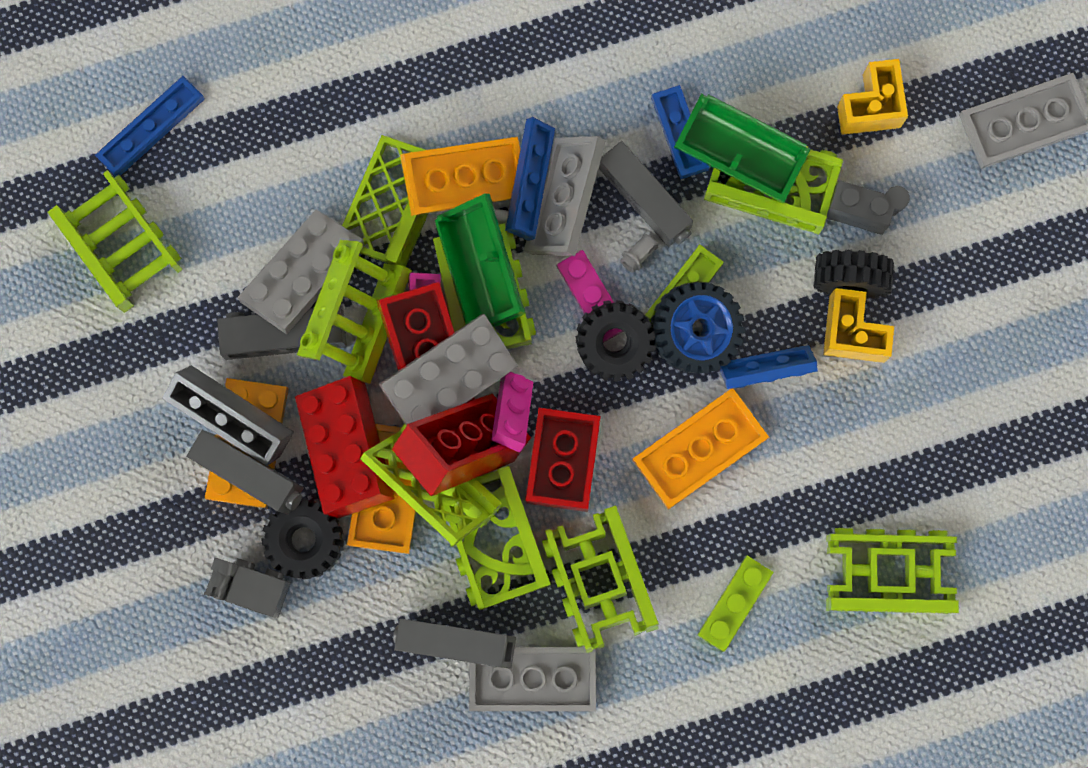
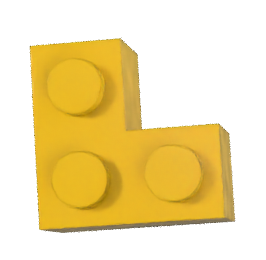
[837,59,908,135]
[823,288,894,363]

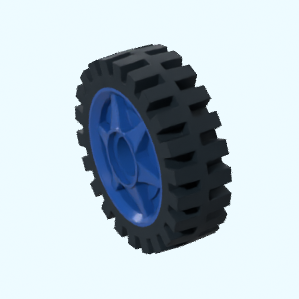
[651,282,745,374]

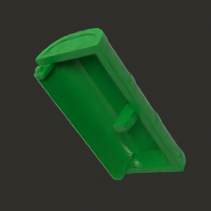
[674,93,811,204]
[435,193,526,327]

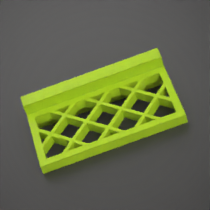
[342,135,429,267]
[360,423,502,546]

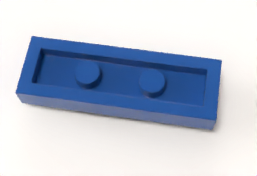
[651,85,710,180]
[720,345,818,389]

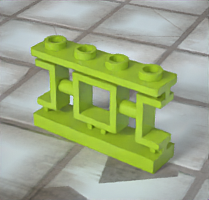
[542,505,659,653]
[826,528,959,614]

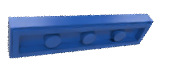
[95,76,205,177]
[505,117,555,241]

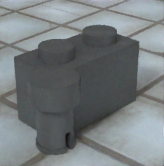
[827,180,910,235]
[204,557,291,618]

